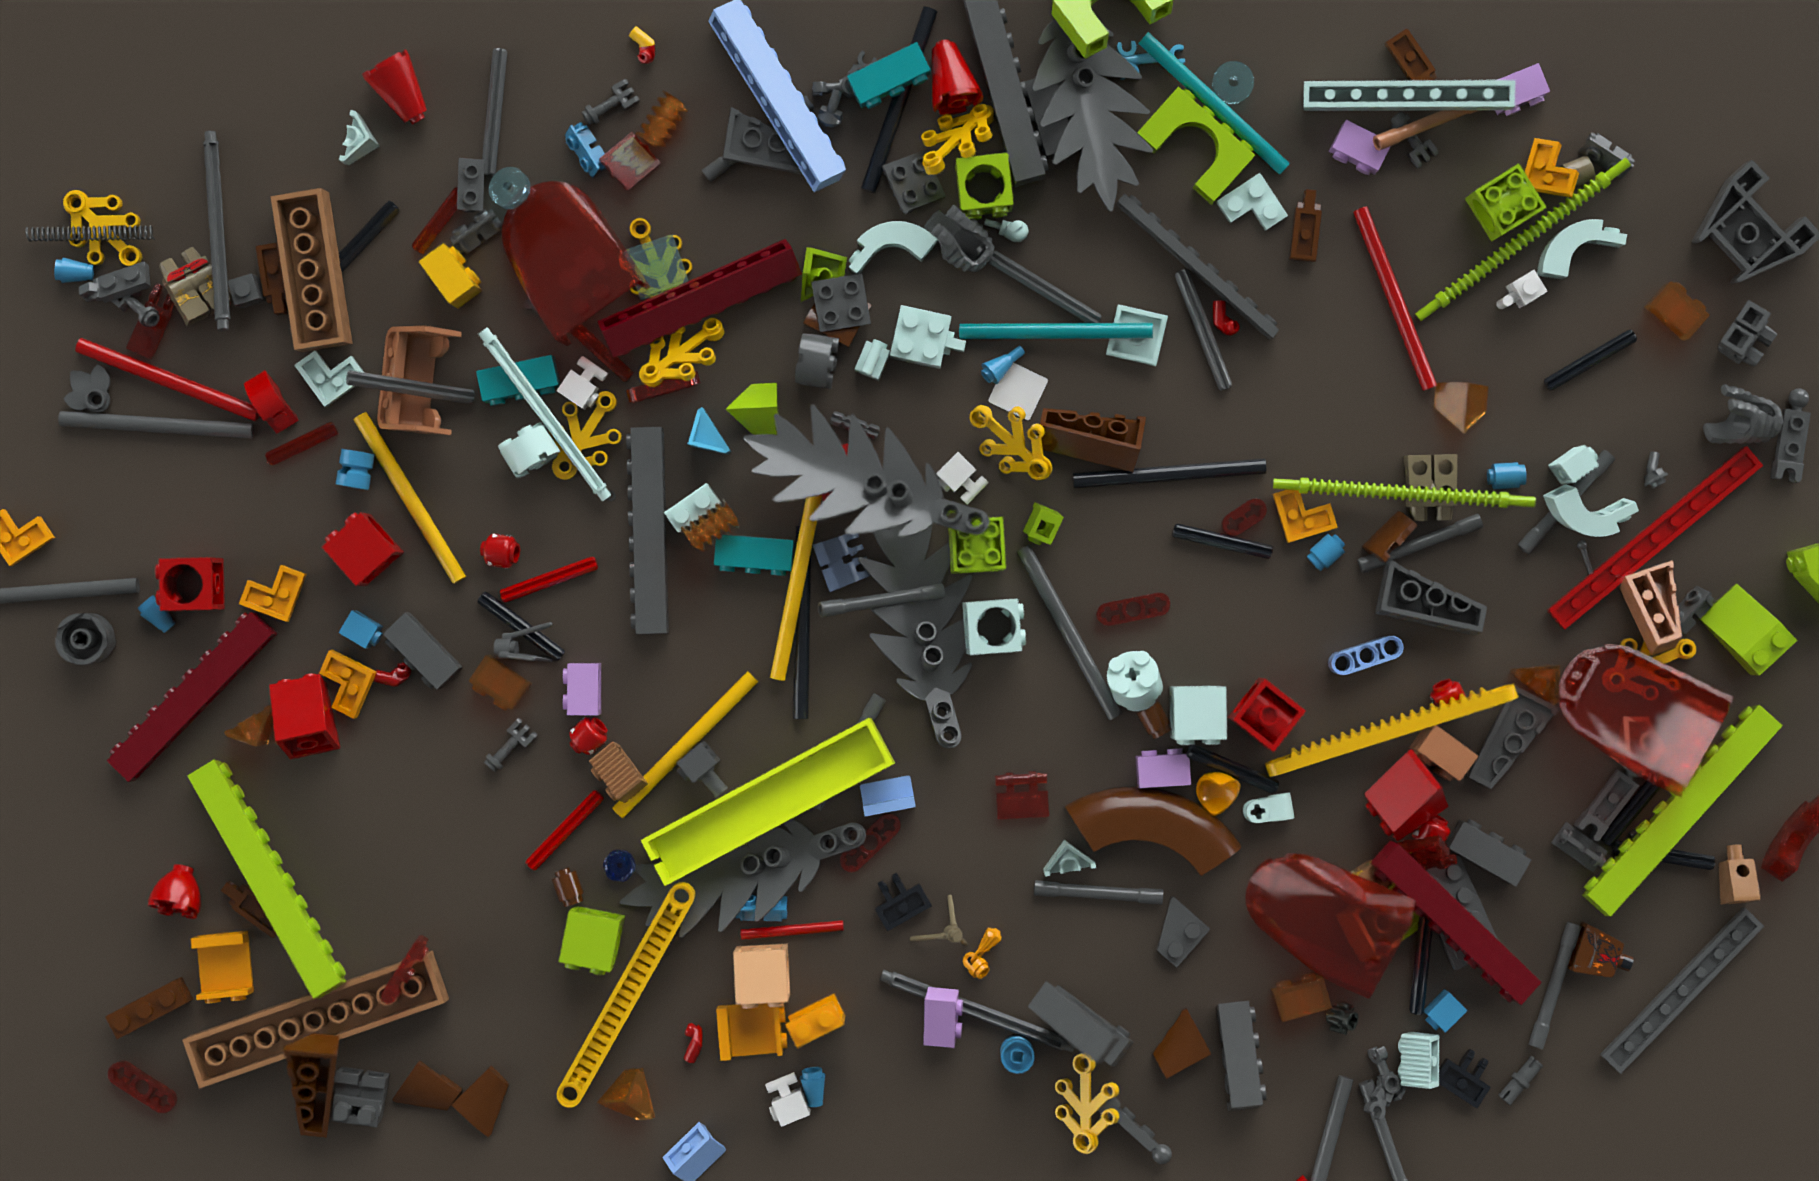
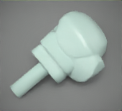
[984,219,1029,242]

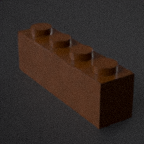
[1036,408,1146,472]
[283,1033,340,1138]

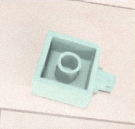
[890,305,966,369]

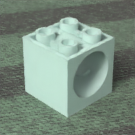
[962,599,1026,655]
[1169,686,1227,745]

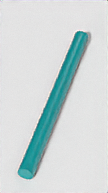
[1138,32,1290,174]
[959,323,1153,339]

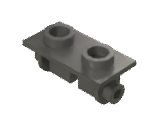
[1578,132,1635,179]
[457,158,485,213]
[450,208,503,254]
[1678,585,1715,636]
[1551,822,1608,872]

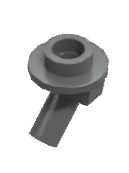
[817,90,843,128]
[1644,452,1668,489]

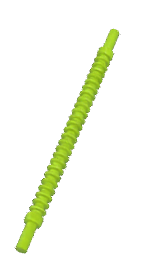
[1415,158,1631,322]
[1273,478,1536,508]

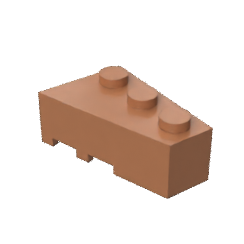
[1619,560,1682,656]

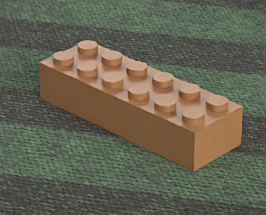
[271,188,353,352]

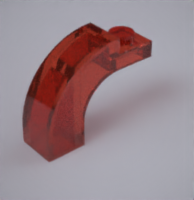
[1761,795,1819,882]

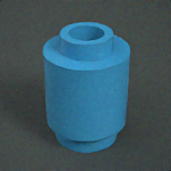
[1487,462,1527,489]
[1306,534,1345,571]

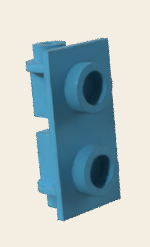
[564,122,610,178]
[735,895,788,922]

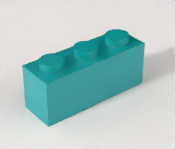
[847,42,931,109]
[476,355,561,406]
[714,534,794,576]

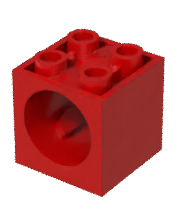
[322,512,404,586]
[155,557,225,611]
[1227,677,1306,752]

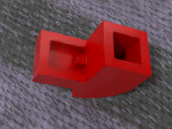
[243,370,298,434]

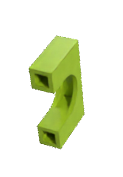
[1051,0,1174,59]
[1137,87,1255,205]

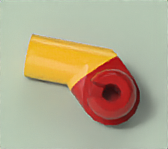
[629,26,655,64]

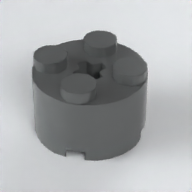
[795,333,839,389]
[55,613,116,665]

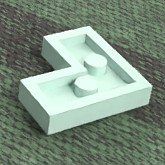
[1216,173,1288,231]
[294,350,364,407]

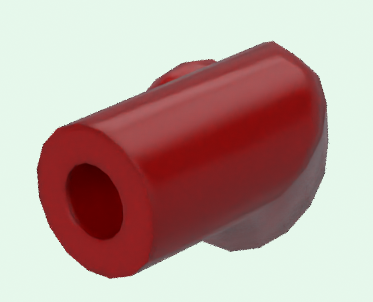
[1213,301,1240,336]
[373,662,411,687]
[684,1023,703,1063]

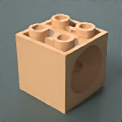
[733,944,790,1008]

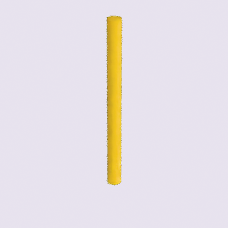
[353,412,466,584]
[770,495,822,681]
[612,671,759,818]

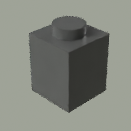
[228,273,266,309]

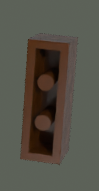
[105,977,193,1039]

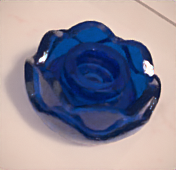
[603,850,636,882]

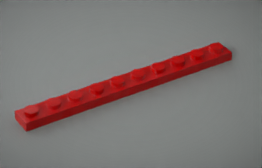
[1547,446,1763,630]

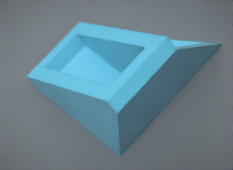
[688,407,731,454]

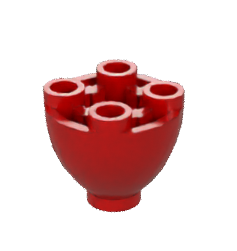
[148,864,201,919]

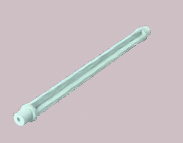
[478,327,611,501]

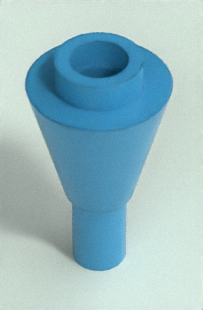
[981,346,1025,384]

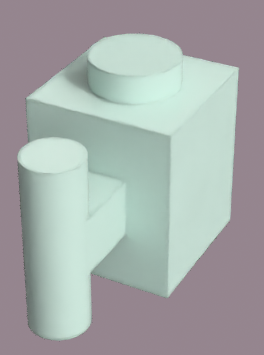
[855,339,891,381]

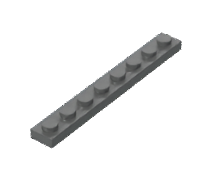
[1116,193,1279,340]
[1600,907,1764,1074]

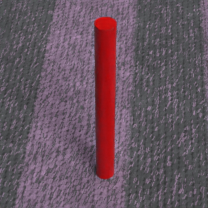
[741,920,844,940]

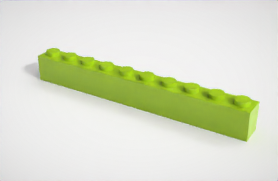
[1582,705,1783,916]
[187,760,346,999]

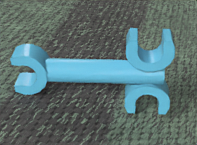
[1116,41,1185,80]

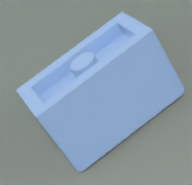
[860,775,916,816]
[662,1122,726,1181]

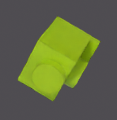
[1023,502,1064,545]

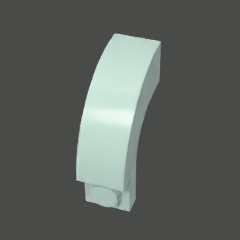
[1537,219,1627,280]
[849,221,937,274]
[1543,484,1639,537]

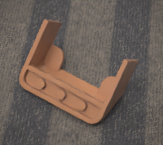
[377,326,462,435]

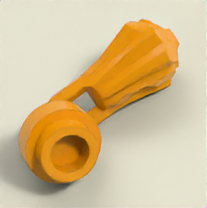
[963,928,1002,979]

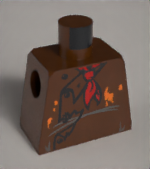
[1568,921,1634,978]

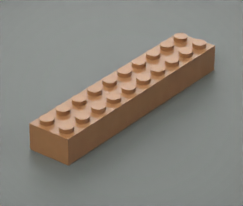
[183,950,449,1089]

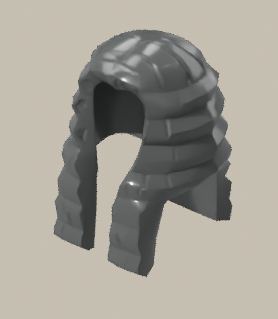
[924,205,995,272]
[1703,384,1783,444]

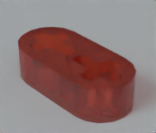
[1221,499,1267,536]

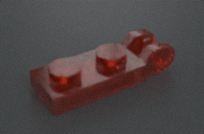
[126,284,174,359]
[381,934,429,1004]

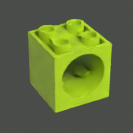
[955,153,1013,220]
[1465,164,1547,242]
[948,517,1006,574]
[559,905,625,975]

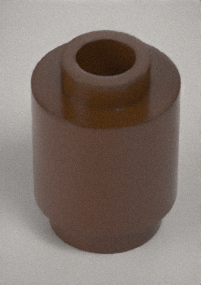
[1136,701,1172,739]
[551,867,584,907]

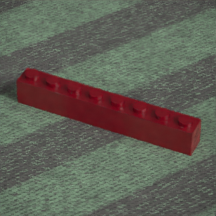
[597,239,802,357]
[106,612,278,782]
[1370,840,1542,1005]

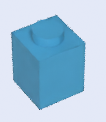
[339,610,383,648]
[1424,989,1467,1032]

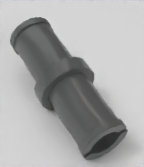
[1498,1056,1544,1106]

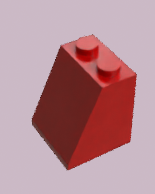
[269,673,340,760]
[1364,749,1449,842]

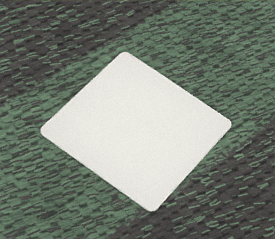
[988,363,1048,420]

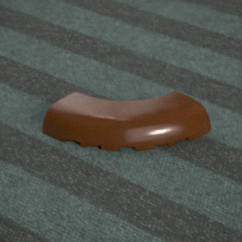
[1065,786,1242,876]

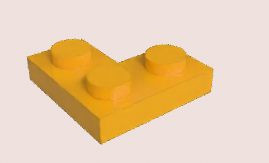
[1525,138,1579,198]
[1272,490,1338,543]
[0,509,55,566]
[239,565,307,622]
[319,649,377,719]

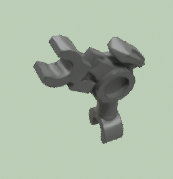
[812,51,877,103]
[1364,1046,1406,1120]

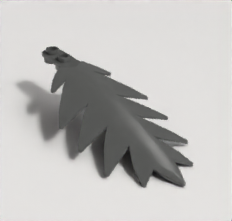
[1032,20,1153,212]
[743,405,989,537]
[858,522,972,749]
[620,819,866,938]

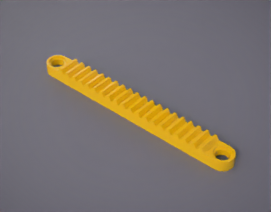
[1265,684,1518,777]
[556,882,695,1108]

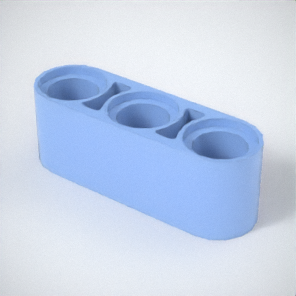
[1328,636,1404,675]

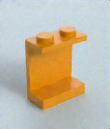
[191,931,254,1004]
[785,993,845,1048]
[716,1003,788,1061]

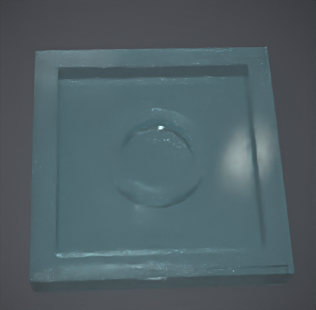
[624,234,689,300]

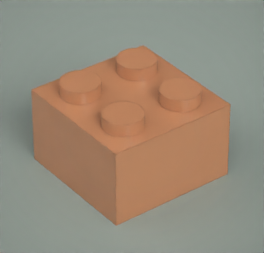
[1409,725,1478,782]

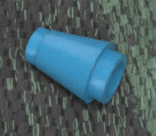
[54,257,94,283]
[137,595,175,633]
[800,1067,825,1107]

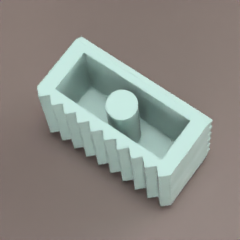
[1548,445,1598,485]
[664,483,722,533]
[1398,1032,1439,1089]

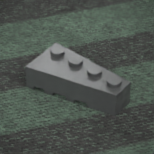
[1375,560,1487,636]
[1216,1001,1267,1112]

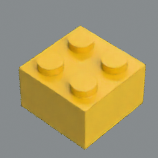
[419,243,482,309]

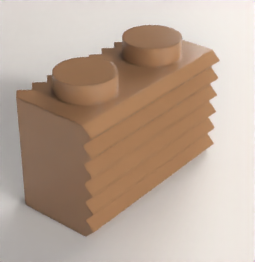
[589,741,648,803]

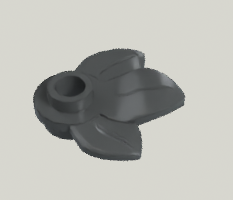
[63,364,111,413]

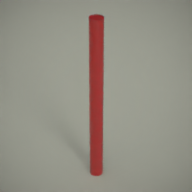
[1353,206,1437,391]
[75,338,259,422]

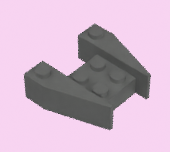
[1691,160,1819,284]
[1028,981,1134,1067]

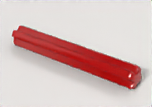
[500,557,598,602]
[525,790,604,871]

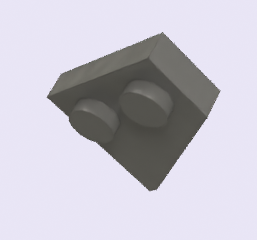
[1156,895,1210,968]

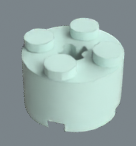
[498,422,561,479]
[1107,651,1163,711]

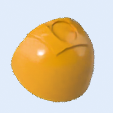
[1196,772,1241,816]

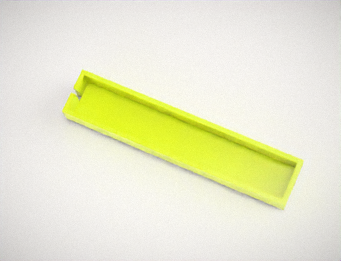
[641,718,895,886]

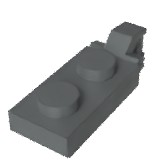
[79,261,151,303]

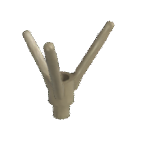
[910,895,968,946]

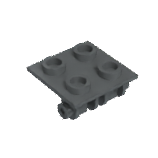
[882,150,946,215]
[811,273,871,333]

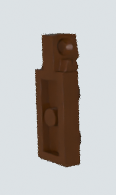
[1384,28,1437,81]
[1289,189,1322,262]
[256,242,288,316]
[220,881,277,938]

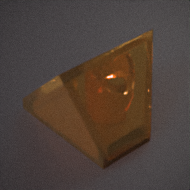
[1434,382,1488,434]
[1509,664,1560,705]
[224,705,273,746]
[596,1068,655,1120]

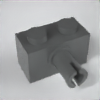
[677,741,728,798]

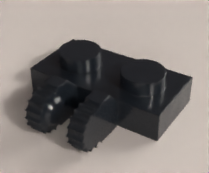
[875,873,932,931]
[1439,1049,1491,1108]

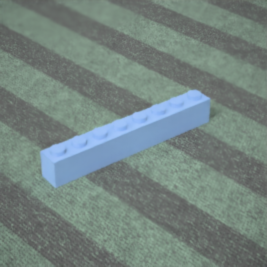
[708,0,846,192]

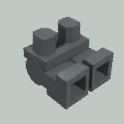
[1717,300,1777,367]
[331,1067,390,1127]

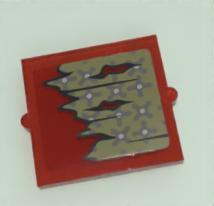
[599,132,661,191]

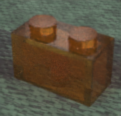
[1644,281,1710,341]
[469,655,532,711]
[1271,973,1332,1022]

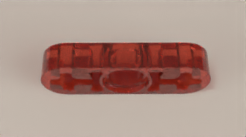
[626,371,701,403]
[1096,593,1171,626]
[840,813,901,872]
[107,1061,177,1113]

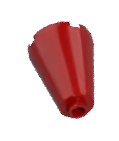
[931,39,983,115]
[362,49,427,125]

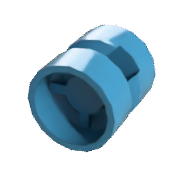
[335,449,375,490]
[1000,1035,1035,1074]

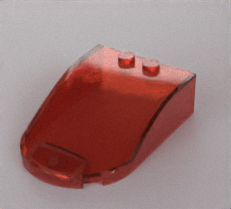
[502,181,651,346]
[1559,644,1733,797]
[1245,853,1415,999]

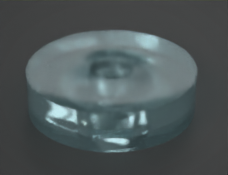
[1212,61,1254,104]
[489,167,530,209]

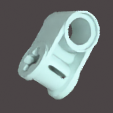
[1242,792,1295,823]

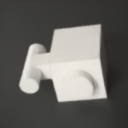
[1496,270,1548,309]
[557,356,608,410]
[936,452,989,505]
[765,1072,811,1127]

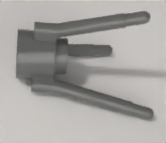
[494,622,553,662]

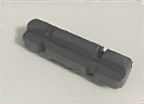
[830,411,880,439]

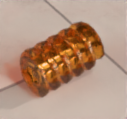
[635,90,688,148]
[681,498,740,552]

